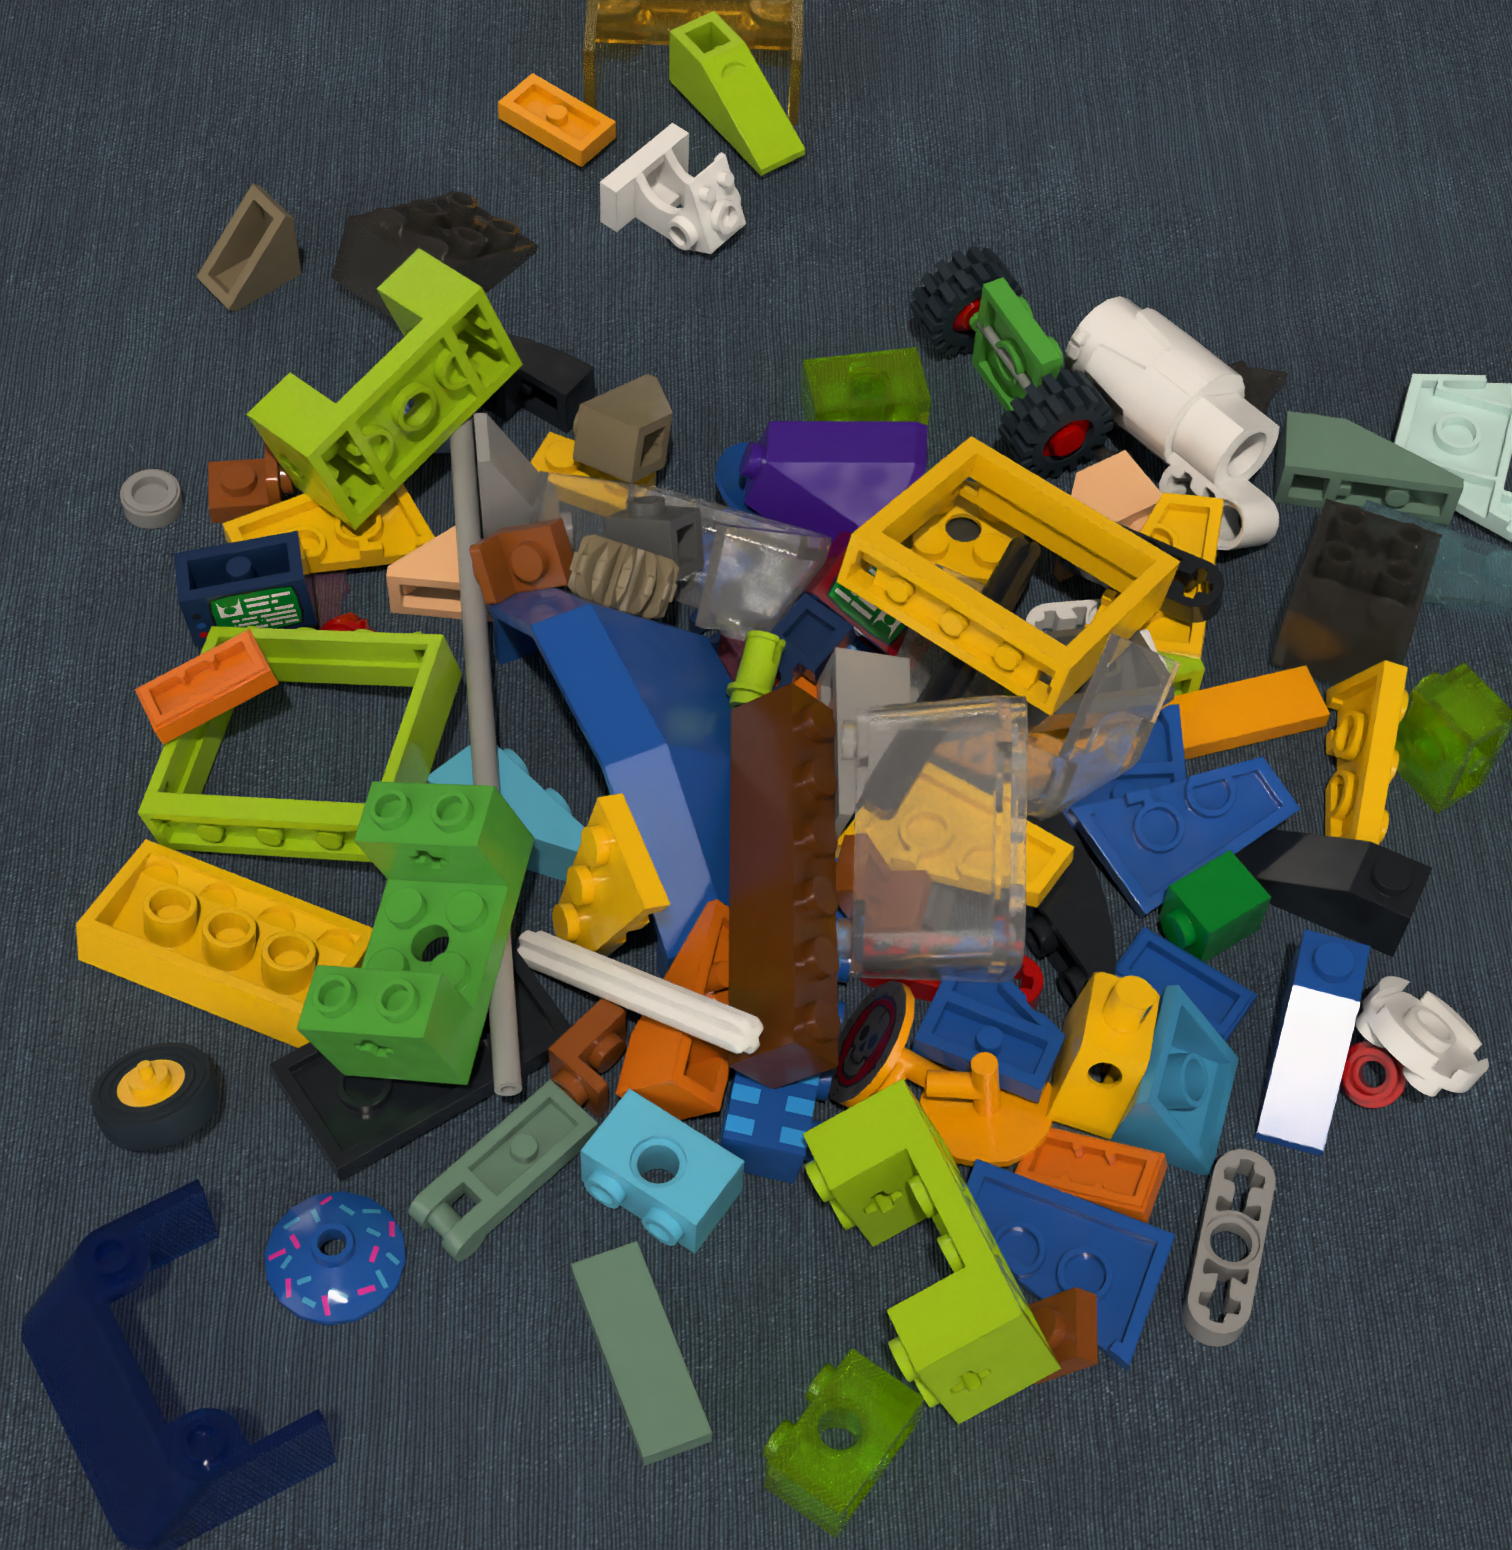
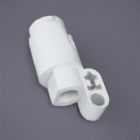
[1065,296,1280,550]

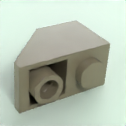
[573,374,673,484]

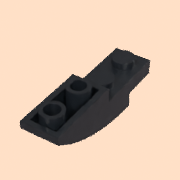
[982,773,1116,1006]

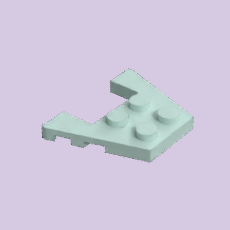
[1393,374,1512,542]

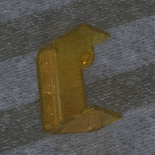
[583,0,803,125]

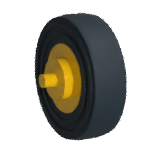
[91,1042,220,1151]

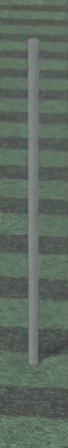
[449,415,522,1096]

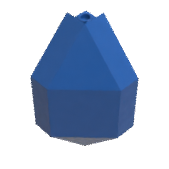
[486,587,733,979]

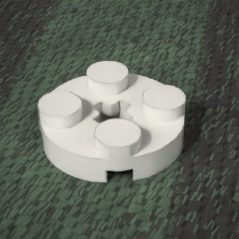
[1355,976,1489,1097]

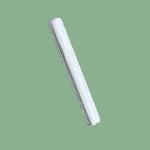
[517,930,764,1054]

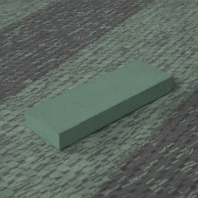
[570,1241,712,1467]

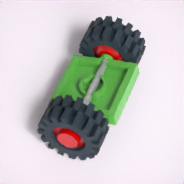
[910,246,1114,479]

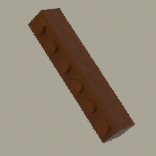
[728,683,840,1089]

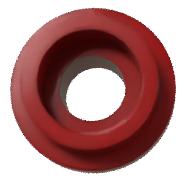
[1340,1040,1408,1108]

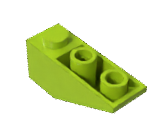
[669,11,805,176]

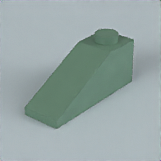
[1274,411,1464,525]

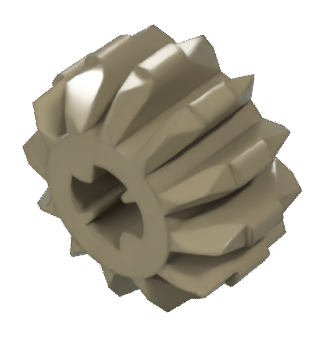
[567,534,680,620]

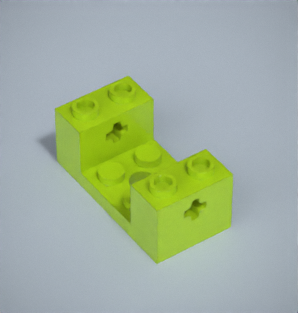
[246,248,523,530]
[803,1079,1061,1425]

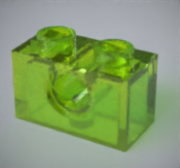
[800,347,931,428]
[1395,662,1512,814]
[762,1348,925,1539]

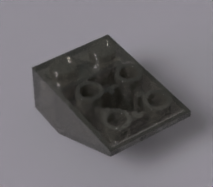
[331,191,538,321]
[1270,498,1442,684]

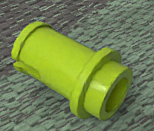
[726,630,786,709]

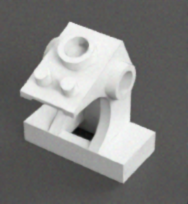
[600,123,746,254]

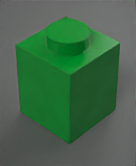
[1158,850,1271,963]

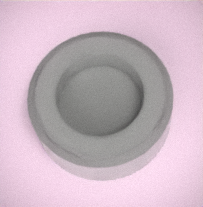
[120,469,183,529]

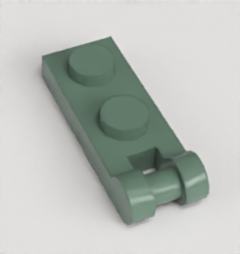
[408,1079,598,1262]

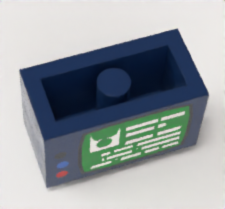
[174,531,318,647]

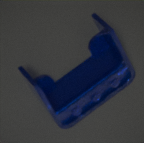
[21,1179,337,1550]

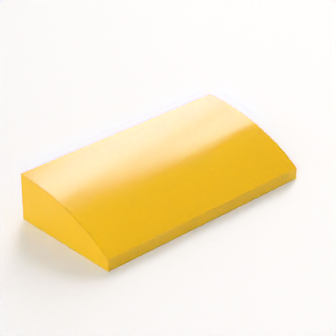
[76,839,373,1048]

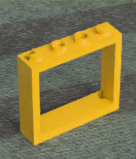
[837,436,1181,716]

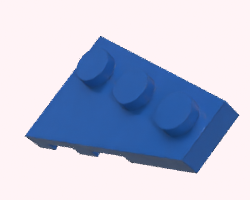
[1066,756,1301,919]
[967,1159,1176,1371]

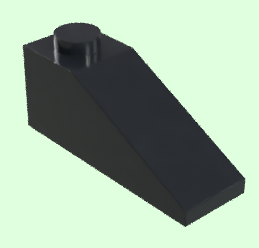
[1235,829,1432,957]

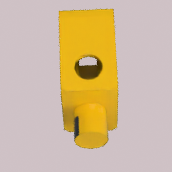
[1046,971,1160,1140]

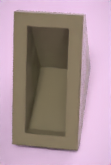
[196,183,302,311]

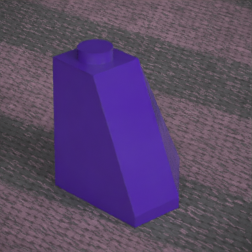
[739,421,927,556]

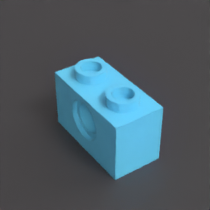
[580,1088,744,1254]

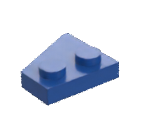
[912,938,1066,1103]

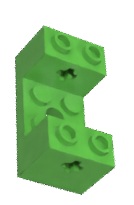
[297,781,535,1085]

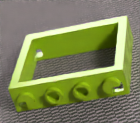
[138,625,462,862]

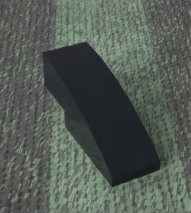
[481,333,595,434]

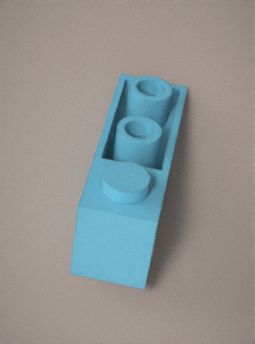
[427,745,584,882]

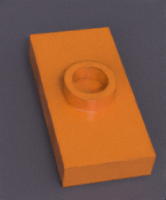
[135,629,279,745]
[1015,1128,1168,1224]

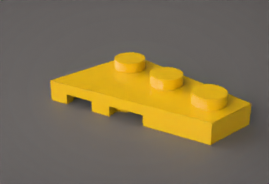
[222,484,435,573]
[1084,492,1224,659]

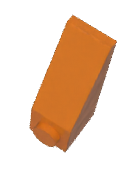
[615,899,730,1120]

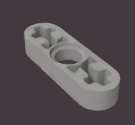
[1182,1149,1276,1347]

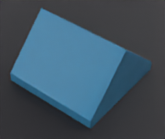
[1108,985,1239,1175]

